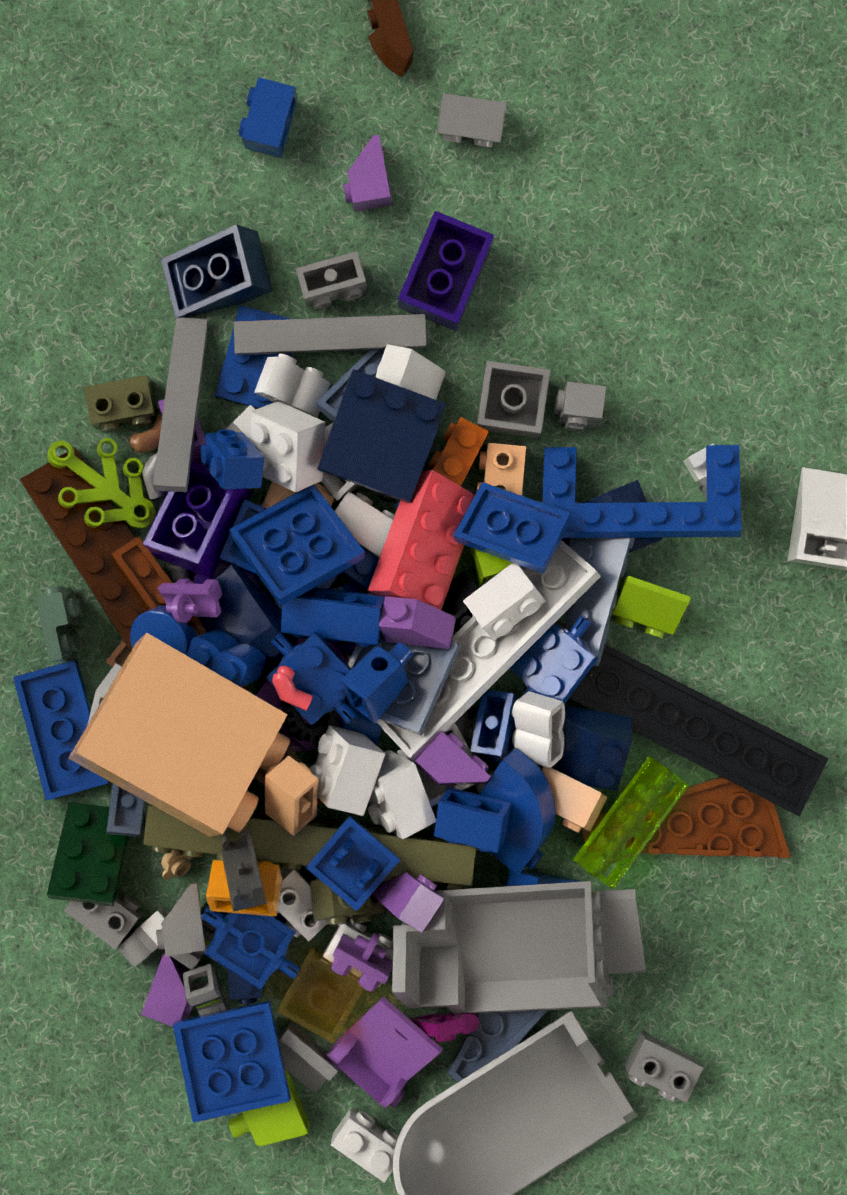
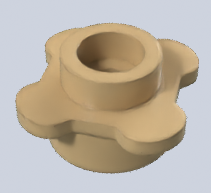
[161,849,193,880]

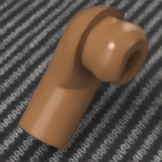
[129,415,162,453]

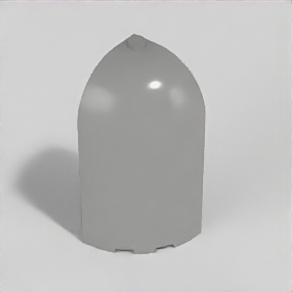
[393,1011,638,1195]

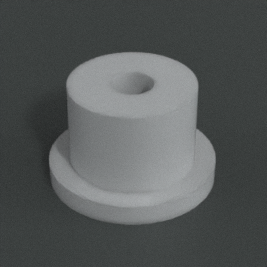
[166,563,190,581]

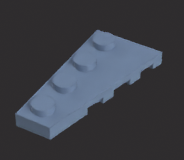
[566,538,635,666]
[448,1010,548,1082]

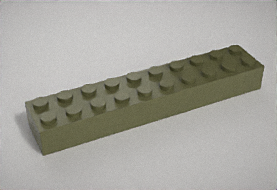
[143,804,476,890]

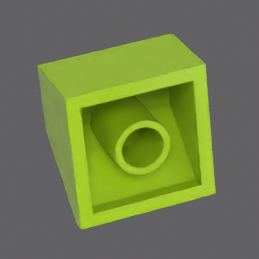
[611,576,691,639]

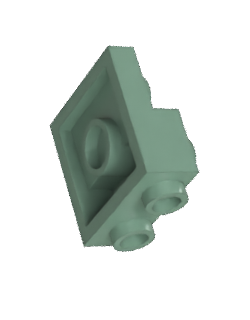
[36,586,85,662]

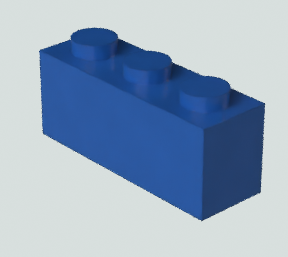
[281,587,385,647]

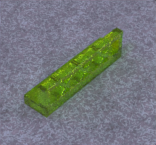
[573,756,689,889]

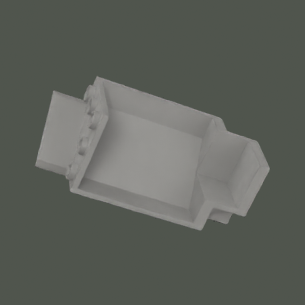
[392,881,646,1014]

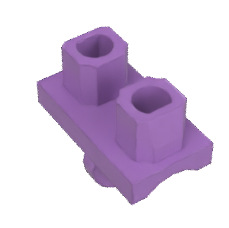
[158,579,222,623]
[331,933,393,992]

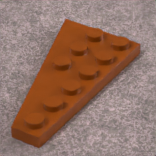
[581,776,791,858]

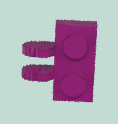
[409,1012,480,1042]

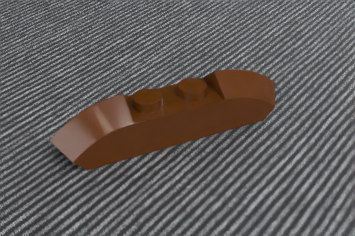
[367,0,413,77]

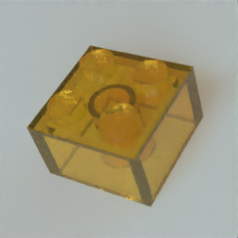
[276,946,364,1044]

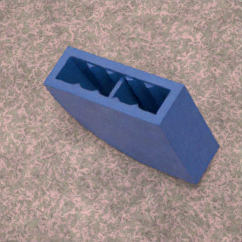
[479,748,556,876]

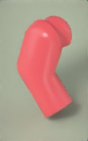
[272,666,313,711]

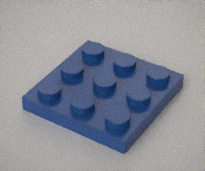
[229,484,366,606]
[173,1001,291,1123]

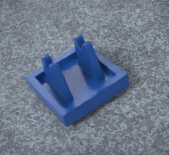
[306,815,401,911]

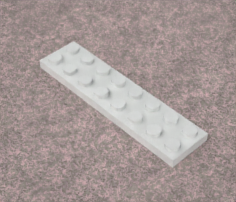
[377,540,601,762]

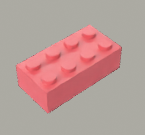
[367,470,475,610]

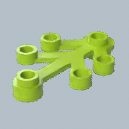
[47,438,156,529]

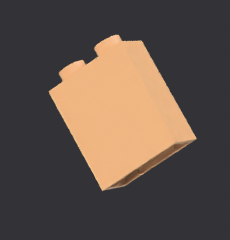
[68,633,290,837]

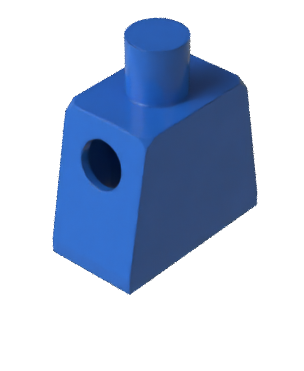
[340,642,413,724]

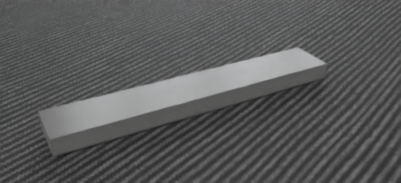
[233,314,427,355]
[153,317,209,492]

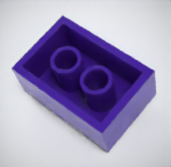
[398,211,494,332]
[143,462,252,578]

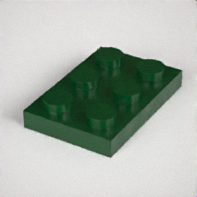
[47,802,129,906]

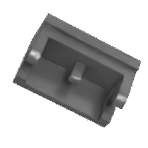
[221,827,267,912]

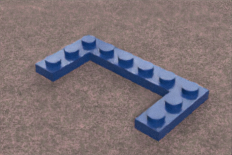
[542,445,741,538]

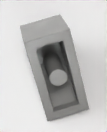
[156,883,206,957]

